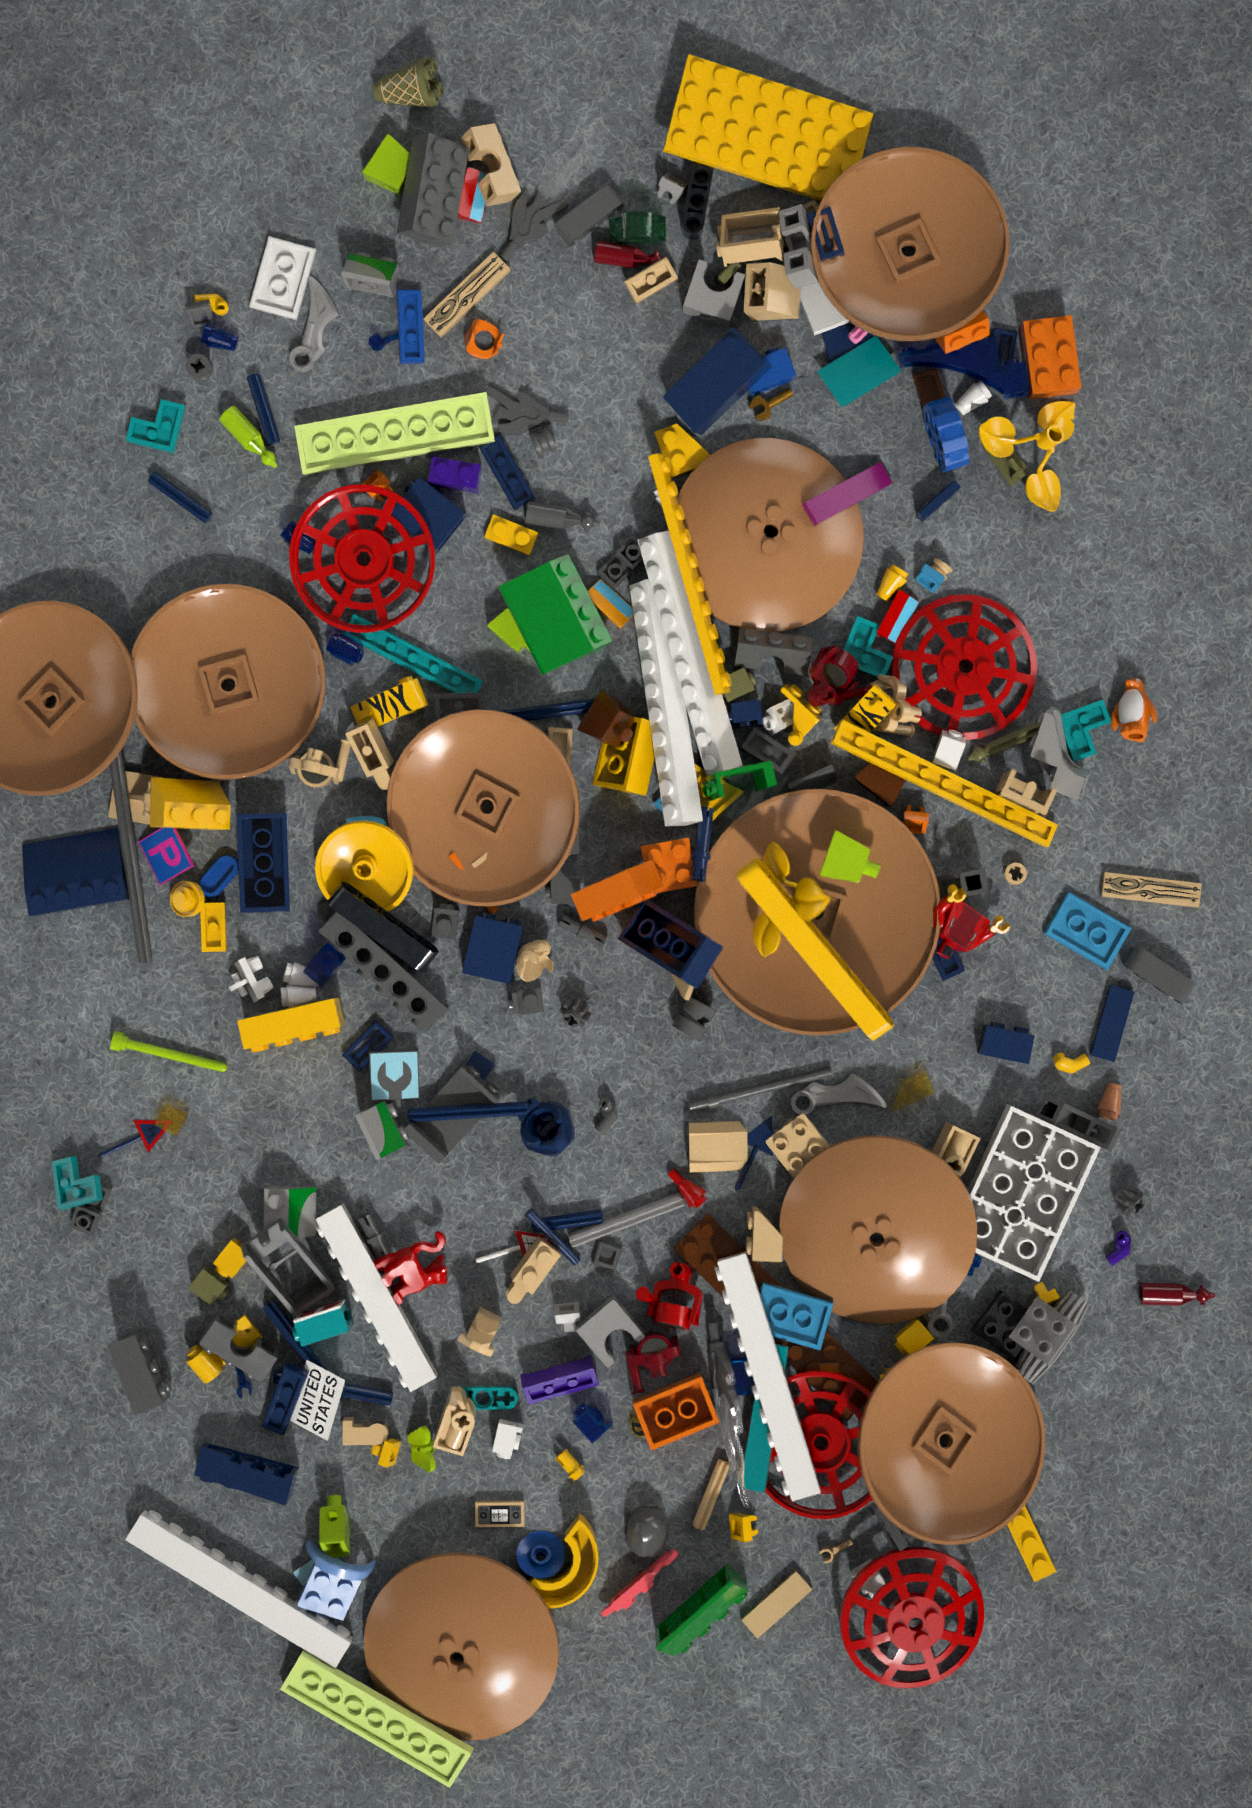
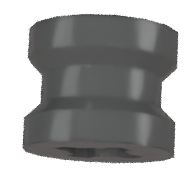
[186,354,213,381]
[529,427,557,457]

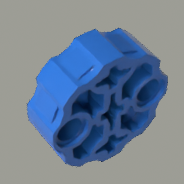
[923,396,970,473]

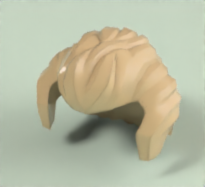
[516,940,554,982]

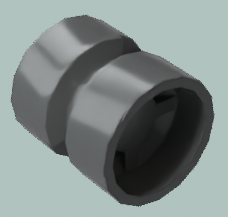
[672,997,716,1041]

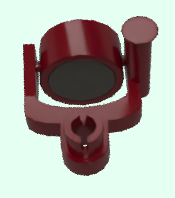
[807,646,873,706]
[625,1332,681,1394]

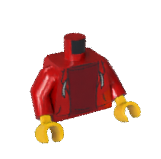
[933,885,1010,959]

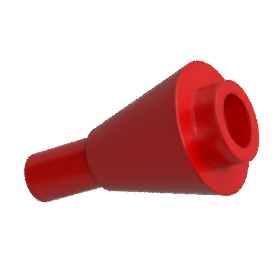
[668,1168,707,1209]

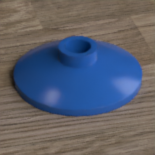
[516,1531,565,1579]

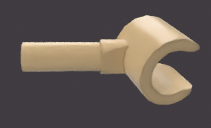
[819,1539,853,1563]

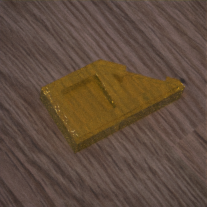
[892,1070,935,1111]

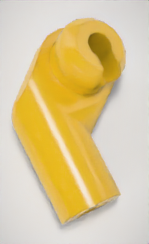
[194,293,229,315]

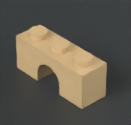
[460,123,521,207]

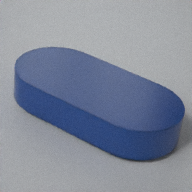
[199,855,239,898]

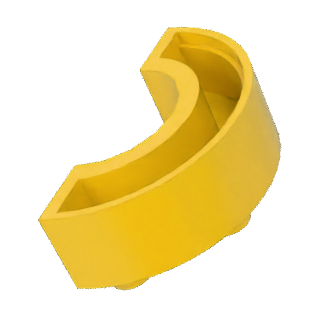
[528,1513,599,1609]

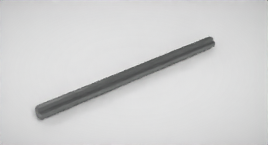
[110,749,152,964]

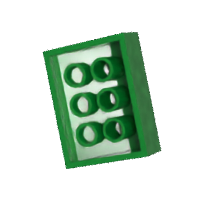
[498,554,612,675]
[655,1563,748,1656]

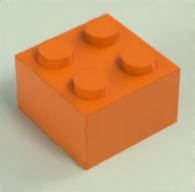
[640,838,697,894]

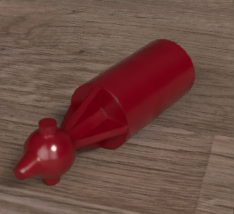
[594,240,663,268]
[1139,1283,1215,1306]

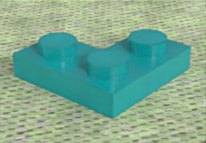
[125,399,186,454]
[843,616,893,678]
[1061,700,1111,762]
[51,1156,103,1210]

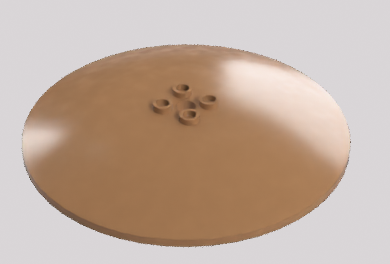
[694,789,940,1035]

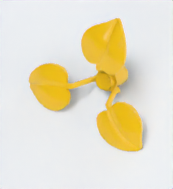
[978,401,1075,512]
[752,842,831,957]

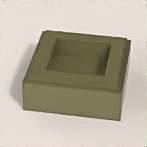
[715,263,741,286]

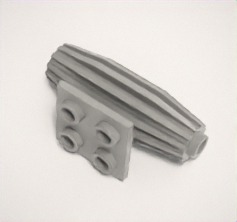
[1009,1290,1089,1384]

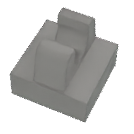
[658,172,689,204]
[555,1302,580,1332]

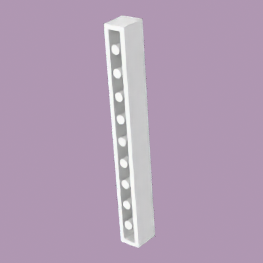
[637,531,743,776]
[629,579,703,826]
[715,1251,821,1501]
[125,1510,353,1668]

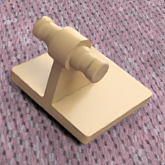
[108,771,163,825]

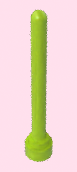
[110,1031,227,1072]

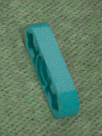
[447,1386,518,1410]

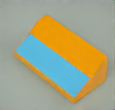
[588,579,634,629]

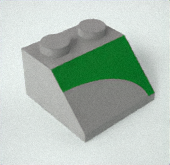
[341,252,399,298]
[355,1100,409,1161]
[264,1186,317,1238]

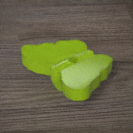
[407,1426,435,1473]

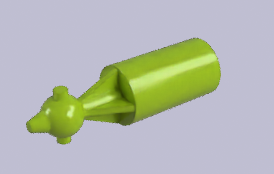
[219,406,277,468]

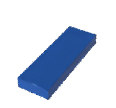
[396,289,425,364]

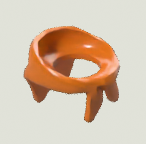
[464,319,504,359]

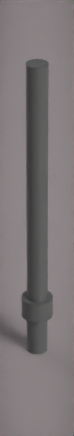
[688,1067,832,1111]

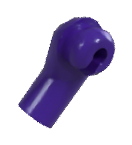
[1105,1231,1131,1266]

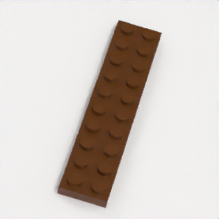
[674,1213,878,1421]

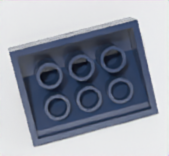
[22,828,129,916]

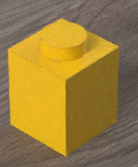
[213,1237,246,1278]
[894,1317,934,1355]

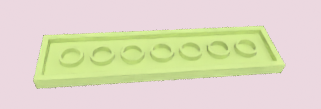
[294,392,495,475]
[280,1649,474,1788]

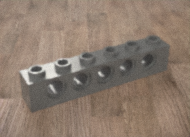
[318,912,448,1030]

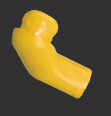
[1053,1053,1090,1074]

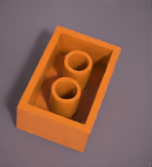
[1019,315,1081,400]
[571,860,664,922]
[631,1373,720,1451]

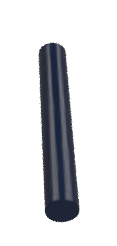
[525,1208,580,1266]

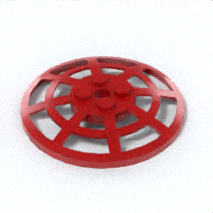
[289,484,436,633]
[891,594,1037,740]
[747,1370,872,1519]
[839,1546,985,1688]

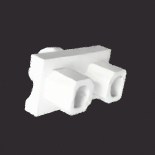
[229,956,273,1003]

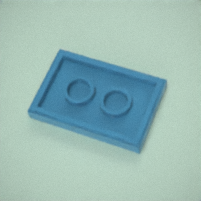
[1043,891,1132,970]
[759,1282,834,1350]

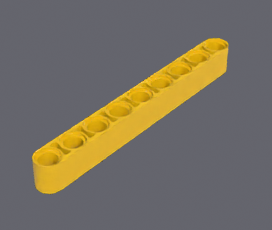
[736,857,894,1041]

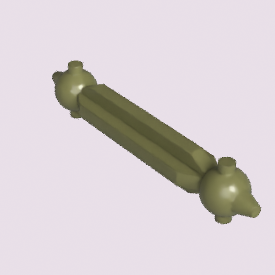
[968,724,1040,763]

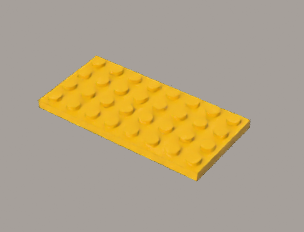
[662,54,874,201]

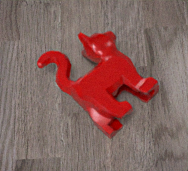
[374,1231,448,1305]

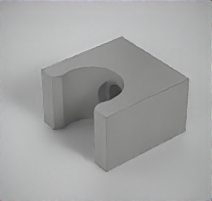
[683,259,745,328]
[576,1295,645,1368]

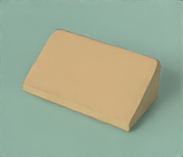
[624,257,678,305]

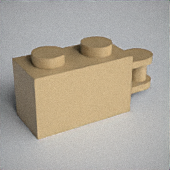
[345,718,394,790]
[506,1235,561,1304]

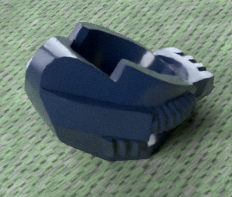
[518,1098,575,1157]

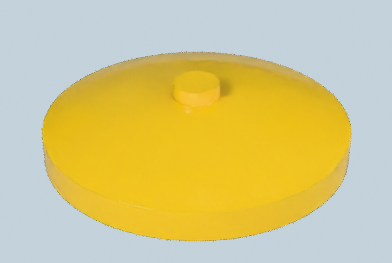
[315,821,414,912]

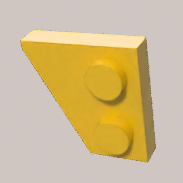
[654,424,710,479]

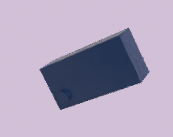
[663,327,772,435]
[237,813,290,913]
[618,900,723,989]

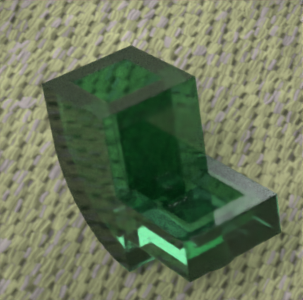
[609,211,666,245]

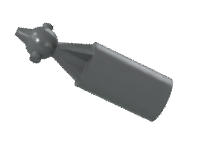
[525,502,600,532]

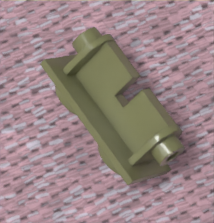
[983,446,1030,487]

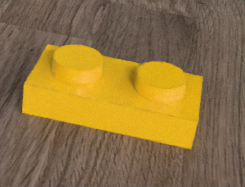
[484,514,539,556]
[200,902,227,952]

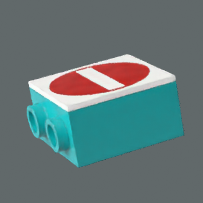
[292,1299,353,1347]

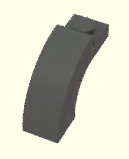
[1034,1094,1122,1152]

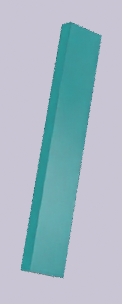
[343,614,484,693]
[740,1344,789,1493]

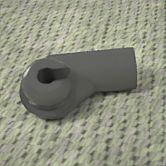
[594,1098,617,1135]

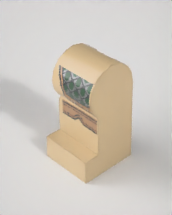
[342,1417,389,1445]

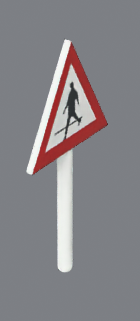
[476,1230,550,1263]

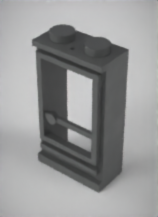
[241,1218,335,1317]

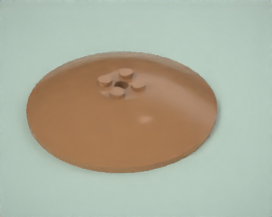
[811,147,1010,341]
[677,438,864,633]
[130,584,326,780]
[0,601,138,796]
[387,710,580,906]
[779,1136,977,1324]
[858,1342,1045,1545]
[364,1553,559,1741]

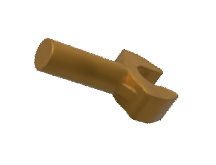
[749,387,794,421]

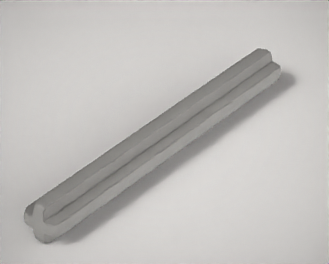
[568,1193,684,1247]

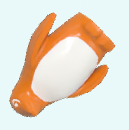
[1111,678,1158,742]

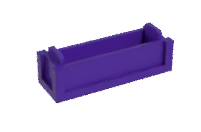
[520,1355,599,1405]

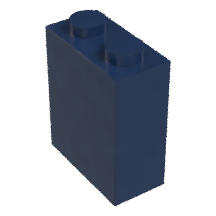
[391,477,466,555]
[462,912,524,984]

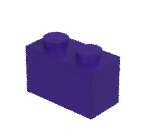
[428,457,482,493]

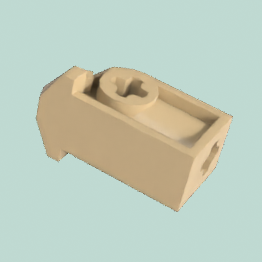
[932,1122,981,1177]
[457,1307,502,1357]
[433,1386,476,1456]

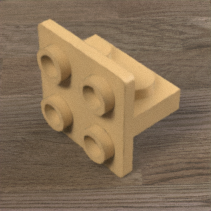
[766,1113,830,1178]

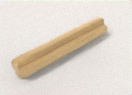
[693,1459,730,1530]

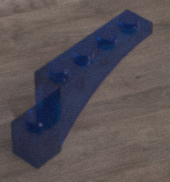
[898,336,1030,400]

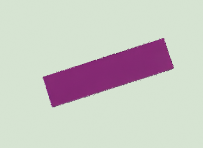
[802,462,893,526]

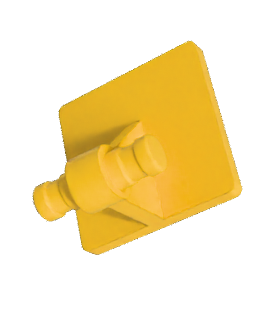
[780,683,823,746]

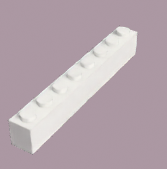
[315,1203,438,1392]

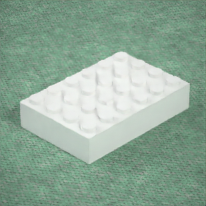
[967,1104,1101,1282]

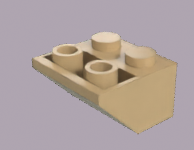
[744,262,801,321]
[746,1206,783,1262]

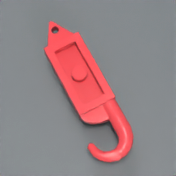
[601,1549,678,1618]

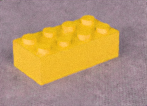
[237,997,346,1053]

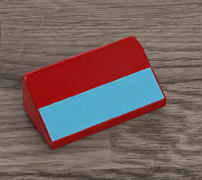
[458,167,487,224]
[876,589,919,644]

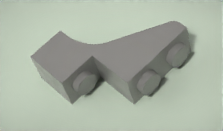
[1029,707,1091,800]

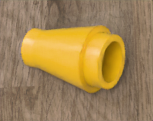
[876,564,909,602]

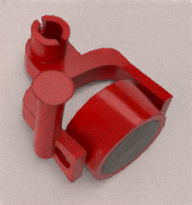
[636,1262,703,1331]

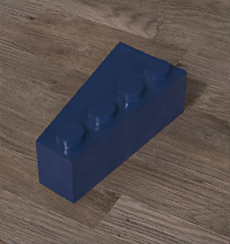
[194,1442,299,1506]

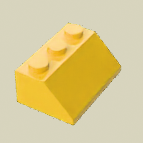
[592,717,655,796]
[150,777,231,830]

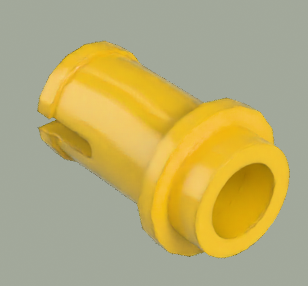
[555,1448,585,1481]

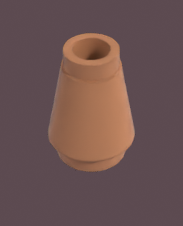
[1097,1083,1122,1121]

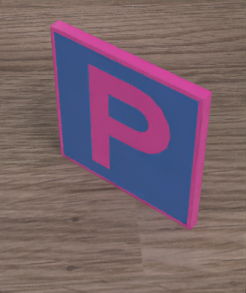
[138,828,194,885]

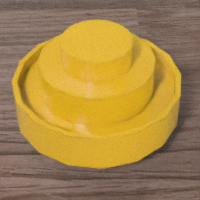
[170,881,205,917]

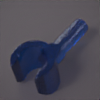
[368,332,398,351]
[235,1366,253,1399]

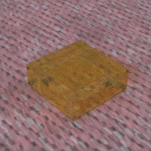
[155,1103,189,1136]

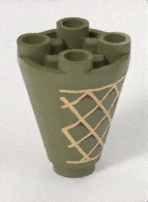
[373,56,444,107]

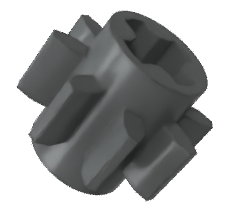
[559,998,592,1028]
[1114,1185,1145,1217]

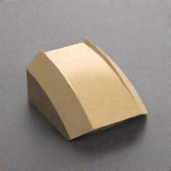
[688,1121,748,1172]

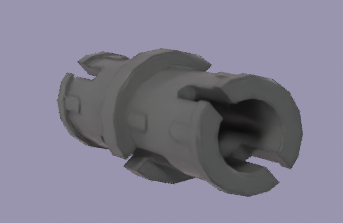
[558,912,608,949]
[357,1212,391,1259]

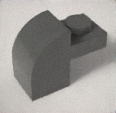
[937,868,989,899]

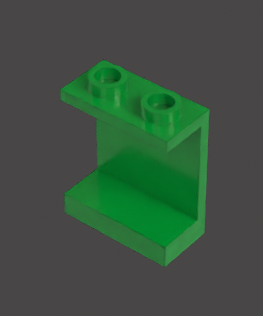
[703,761,777,801]

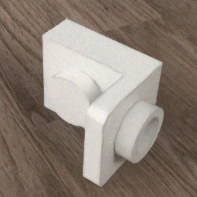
[762,699,794,735]

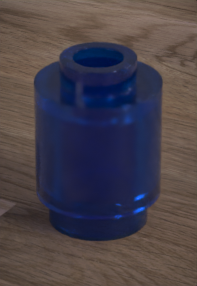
[326,633,364,666]

